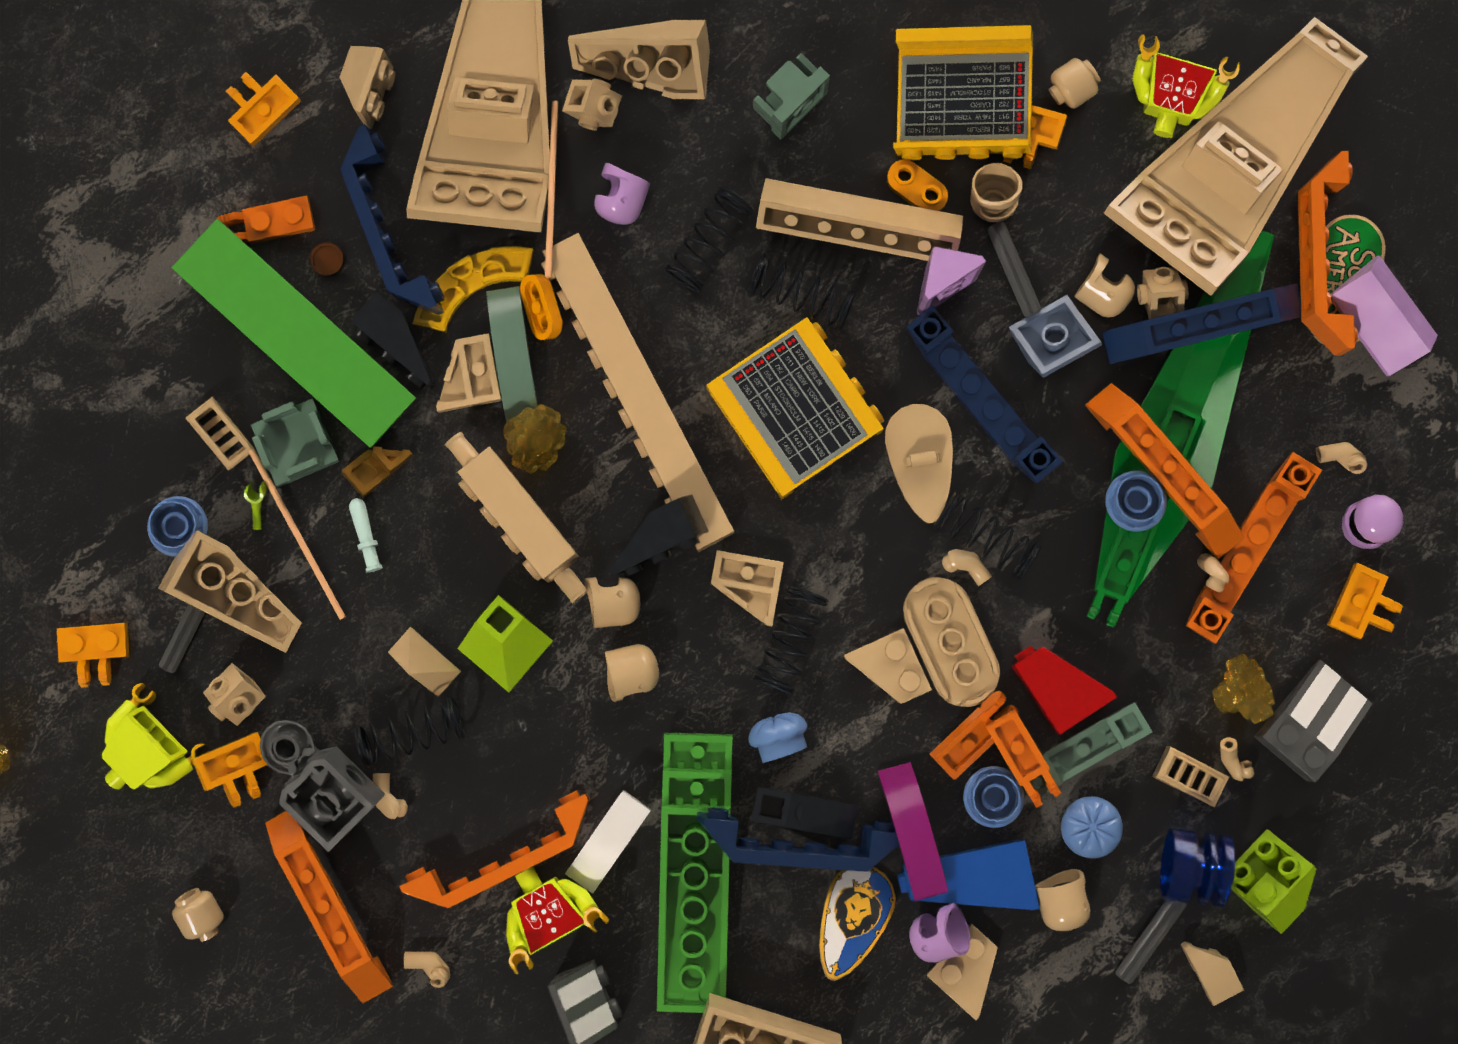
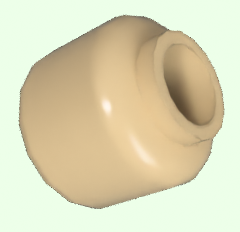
[1049,58,1101,109]
[172,888,224,942]

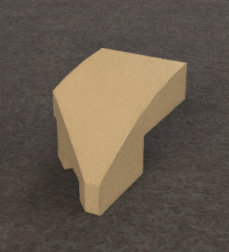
[1181,942,1244,1006]

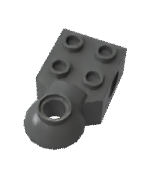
[260,720,385,852]

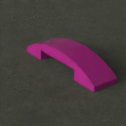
[878,762,948,901]

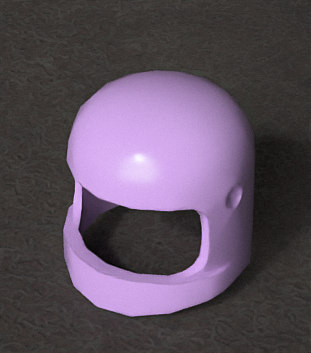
[594,163,650,225]
[1342,495,1403,549]
[909,903,970,963]

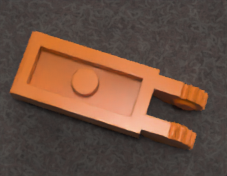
[217,195,316,244]
[930,691,1019,780]
[985,709,1062,808]

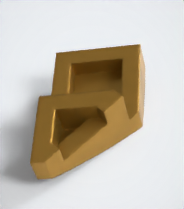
[342,446,412,498]

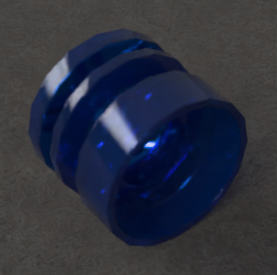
[1160,828,1235,908]

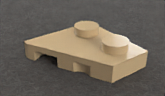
[436,333,502,413]
[711,550,784,627]
[844,628,932,704]
[926,923,998,1020]

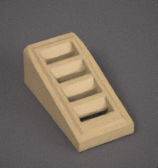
[185,396,255,471]
[1152,746,1229,808]

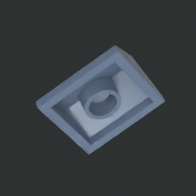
[1009,295,1102,378]

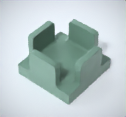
[753,53,830,140]
[251,398,340,487]

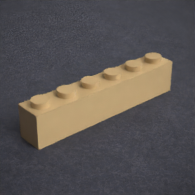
[756,178,964,261]

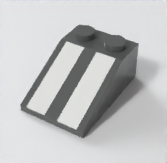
[1254,659,1372,782]
[548,960,622,1044]

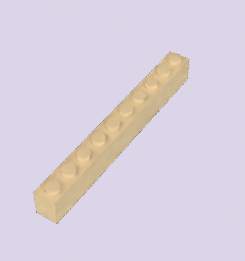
[541,233,734,552]

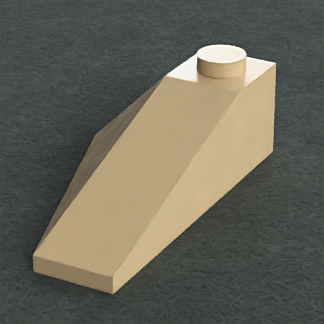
[568,20,710,99]
[158,530,302,653]

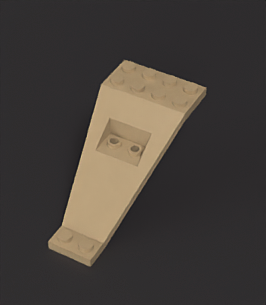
[406,0,550,232]
[1104,17,1368,296]

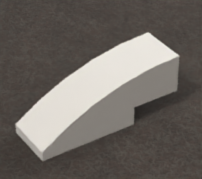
[565,790,651,894]

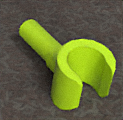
[244,481,268,530]

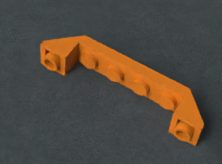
[1298,151,1358,356]
[1085,383,1244,560]
[1186,452,1322,644]
[399,790,590,908]
[265,811,394,1003]

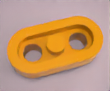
[887,160,948,211]
[520,274,563,340]

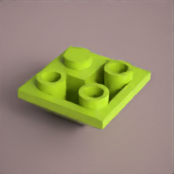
[457,595,553,693]
[1221,829,1316,934]

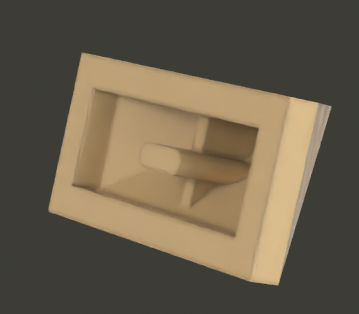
[388,627,461,697]

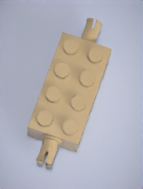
[445,432,589,604]

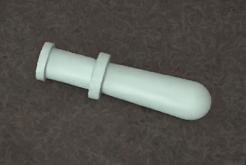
[349,498,383,573]

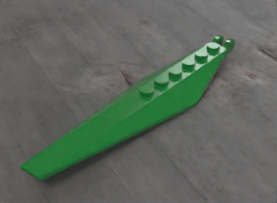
[1087,230,1274,628]

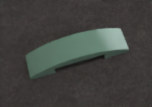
[486,286,540,423]
[1030,702,1152,796]

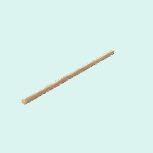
[545,100,558,278]
[248,449,346,620]

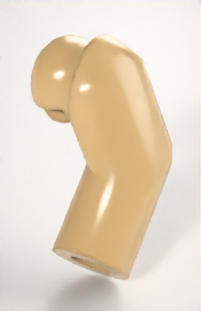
[1316,442,1367,474]
[942,549,992,586]
[1197,553,1229,592]
[1220,737,1254,781]
[373,773,408,819]
[404,952,450,988]

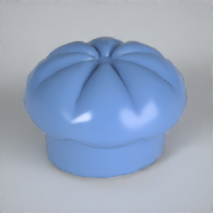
[1105,471,1167,532]
[147,496,208,557]
[748,712,807,763]
[963,766,1025,828]
[1061,796,1123,858]

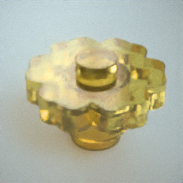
[504,404,566,474]
[1213,653,1275,724]

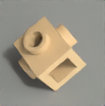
[562,79,622,130]
[1137,267,1188,319]
[203,663,266,726]

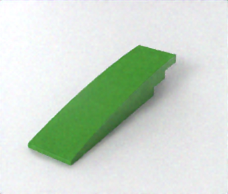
[171,219,417,448]
[657,733,733,1013]

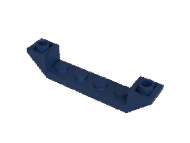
[340,124,445,315]
[1101,283,1301,365]
[906,305,1063,484]
[696,807,899,872]

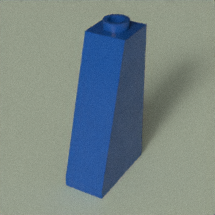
[897,839,1040,910]

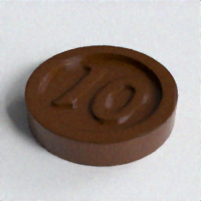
[310,243,344,277]

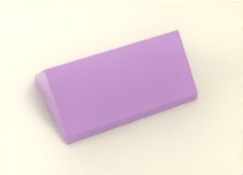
[917,247,986,316]
[1330,255,1438,376]

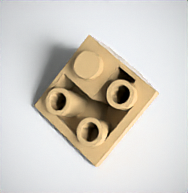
[340,46,395,129]

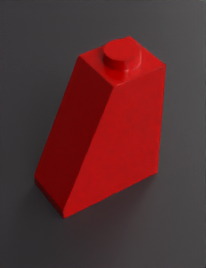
[1011,645,1117,735]

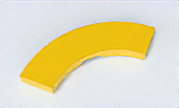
[412,246,534,333]

